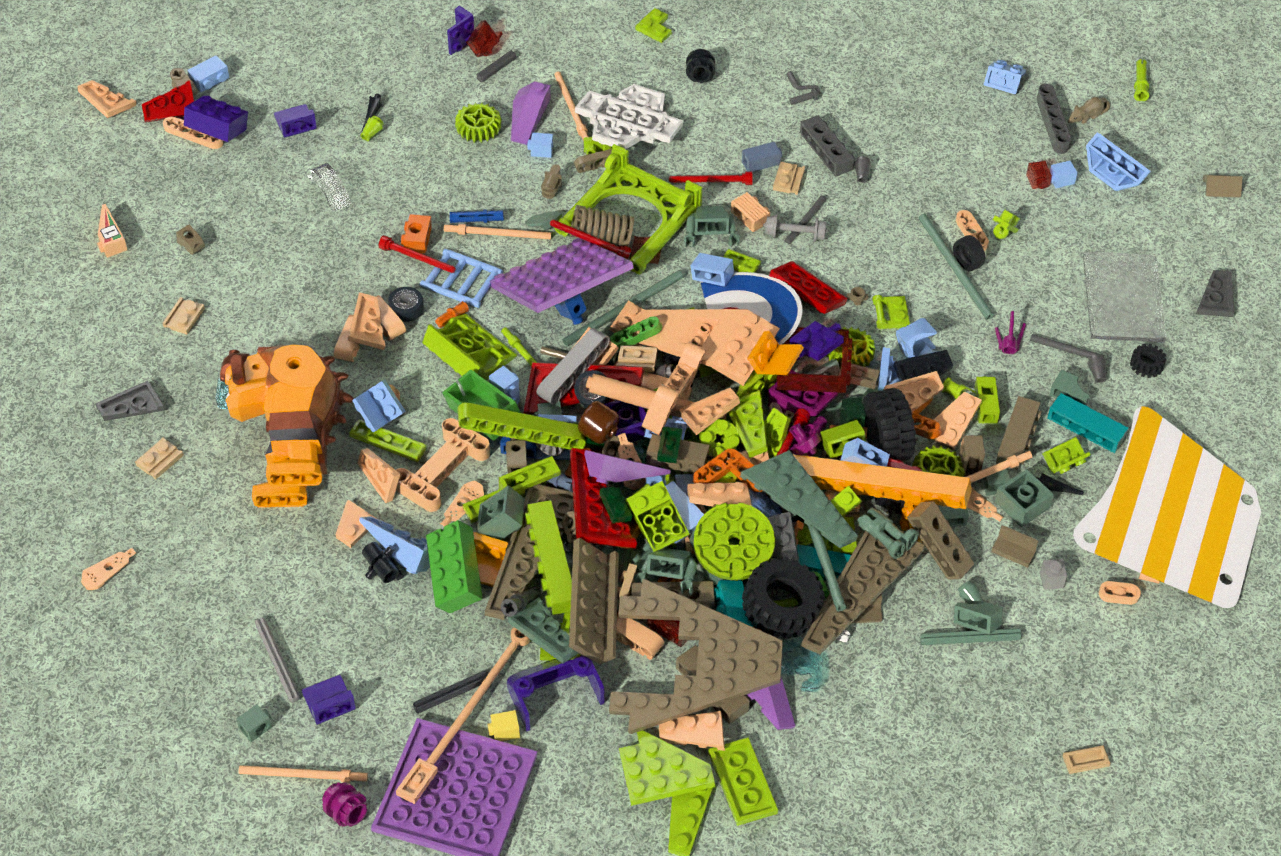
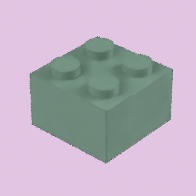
[995,469,1054,527]
[476,485,525,540]

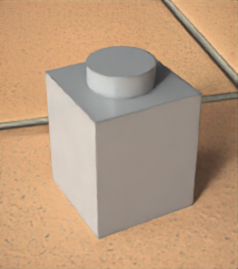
[1040,559,1067,590]

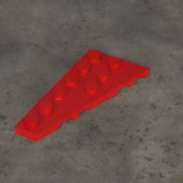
[523,363,644,415]
[570,448,637,548]

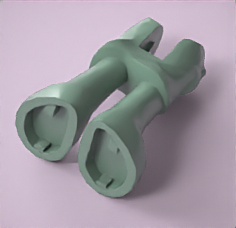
[857,507,919,559]

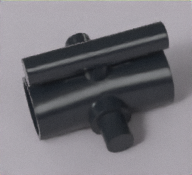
[362,542,404,583]

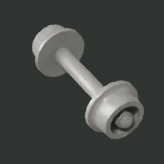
[763,214,828,242]

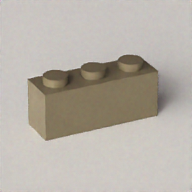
[646,434,709,474]

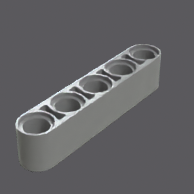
[537,328,610,404]

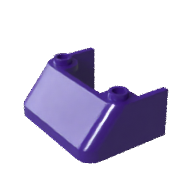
[507,654,604,732]

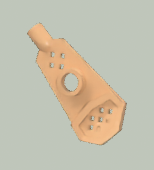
[618,433,646,490]
[440,480,484,526]
[967,486,1004,522]
[81,548,136,590]

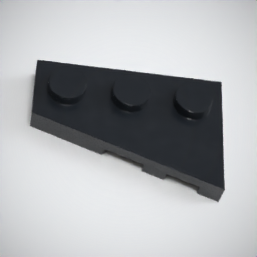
[893,350,953,381]

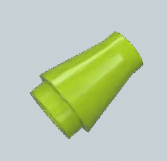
[360,116,384,141]

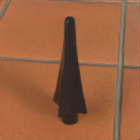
[362,93,382,131]
[1035,473,1084,495]

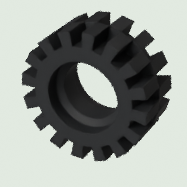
[1130,343,1166,378]

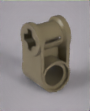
[170,68,197,96]

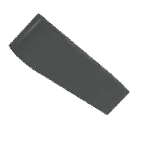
[1037,84,1071,154]

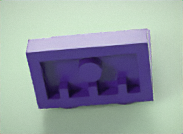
[447,5,475,55]
[274,104,317,138]
[302,675,356,725]

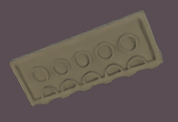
[569,538,619,665]

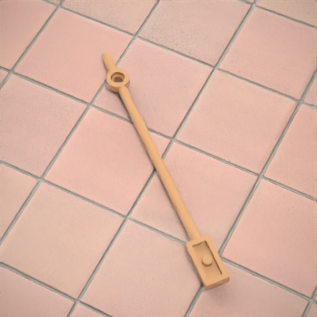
[396,627,531,804]

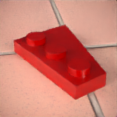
[142,80,194,123]

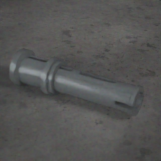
[501,586,542,617]

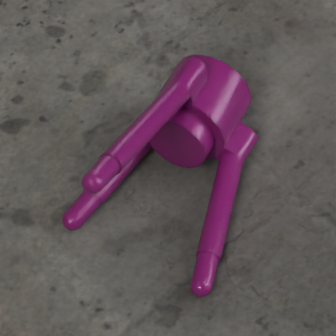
[995,311,1026,354]

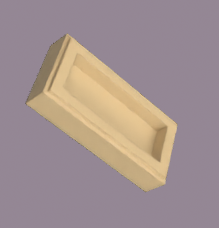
[1062,745,1111,774]

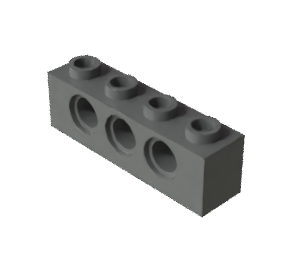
[800,115,855,177]

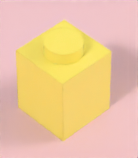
[487,710,520,741]

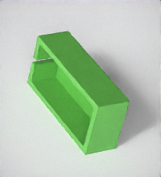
[442,370,521,441]
[426,520,483,613]

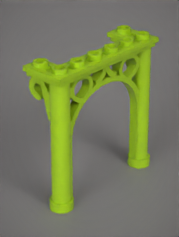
[554,144,703,275]

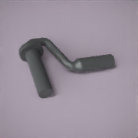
[786,71,821,105]

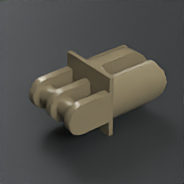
[541,164,562,199]

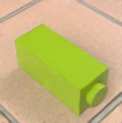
[974,376,1000,423]

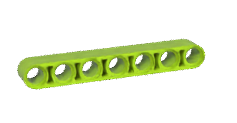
[457,403,586,450]

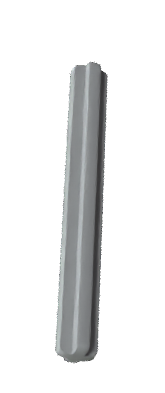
[255,617,300,703]

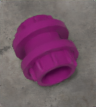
[322,782,367,827]

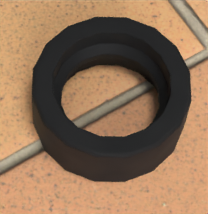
[953,235,986,271]

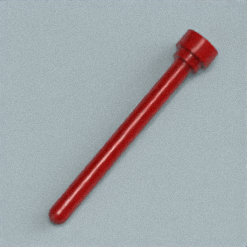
[668,171,752,185]
[550,220,631,259]
[378,235,456,273]
[776,409,810,456]

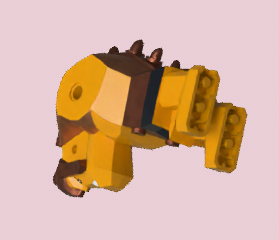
[220,345,354,507]

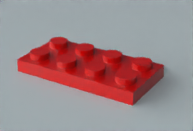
[769,261,847,314]

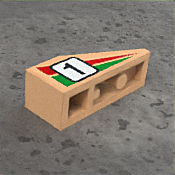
[97,204,127,258]

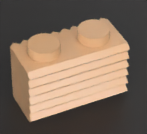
[731,192,770,232]

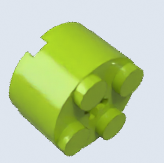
[698,418,739,457]

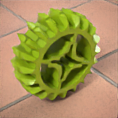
[455,102,501,143]
[826,326,876,368]
[912,445,965,477]

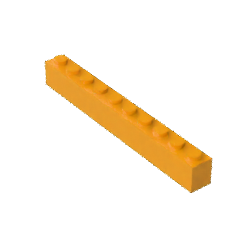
[793,454,972,509]

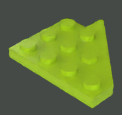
[619,730,715,806]

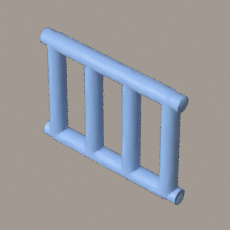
[420,248,503,308]

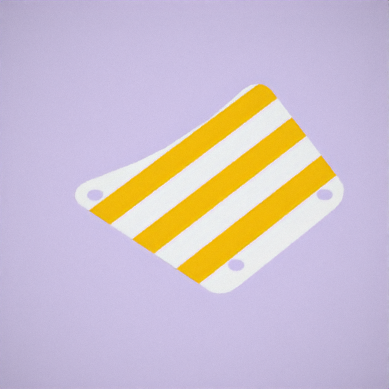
[1073,406,1261,608]

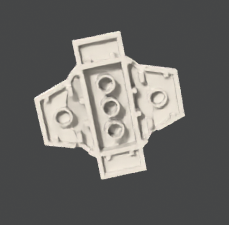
[575,84,683,149]

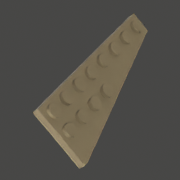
[485,484,574,620]
[801,531,925,654]

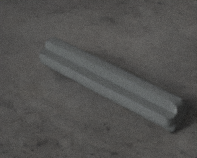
[476,50,517,82]

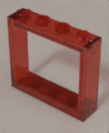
[777,327,852,393]

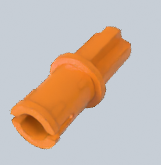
[435,301,469,328]

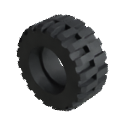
[862,388,916,461]
[742,558,824,639]

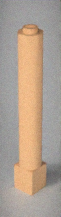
[586,374,727,419]

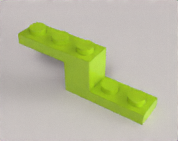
[463,456,561,523]

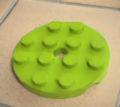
[694,503,775,580]

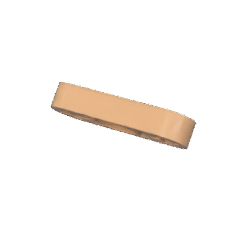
[956,210,989,251]

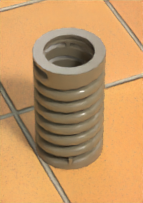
[570,205,634,246]

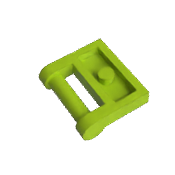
[872,295,910,329]

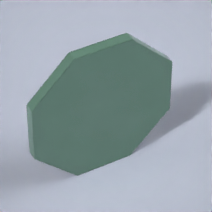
[525,211,562,230]

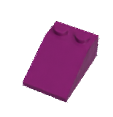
[768,370,838,416]

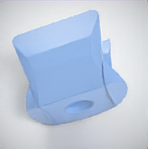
[896,318,939,358]

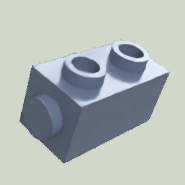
[742,142,782,172]

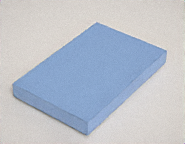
[665,481,704,544]

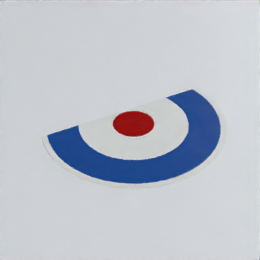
[700,272,802,344]

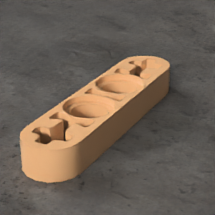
[163,117,224,149]

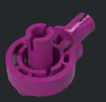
[789,416,827,456]

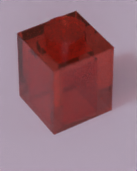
[1026,161,1052,189]

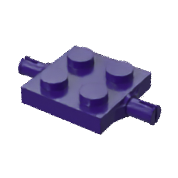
[790,321,844,361]

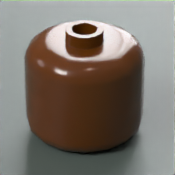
[578,401,619,444]

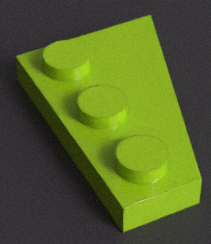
[765,407,791,459]

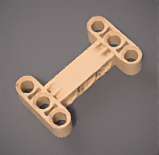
[642,342,706,435]
[396,418,490,512]

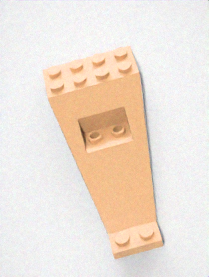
[609,300,780,386]

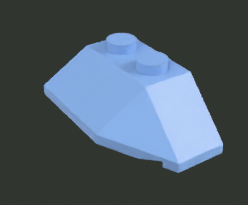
[1086,132,1151,191]

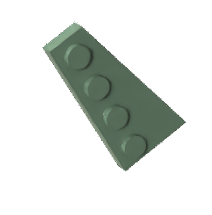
[508,597,578,664]

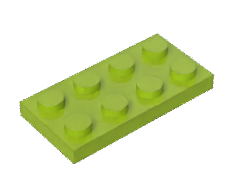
[708,737,778,826]

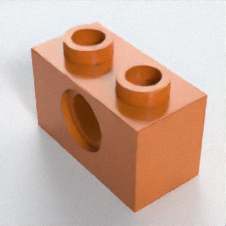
[401,214,432,254]

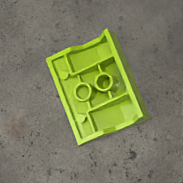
[422,314,517,380]

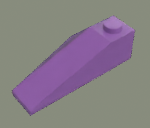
[511,81,551,145]
[584,450,671,484]
[747,677,795,730]

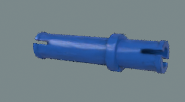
[450,209,504,223]

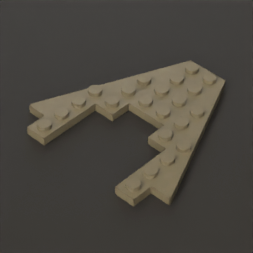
[609,579,783,734]

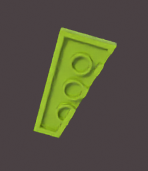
[727,390,768,458]
[668,787,713,856]

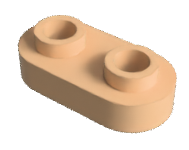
[1099,581,1141,605]

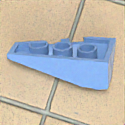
[359,516,430,574]

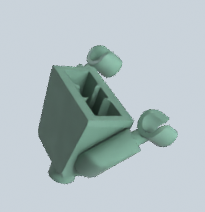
[684,205,740,247]
[634,548,697,595]

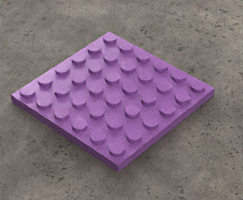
[490,238,634,313]
[371,718,537,856]

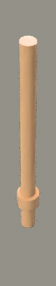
[554,71,589,142]
[444,224,551,240]
[966,451,1032,483]
[239,765,368,783]

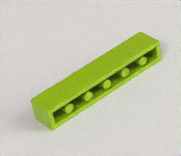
[525,500,572,615]

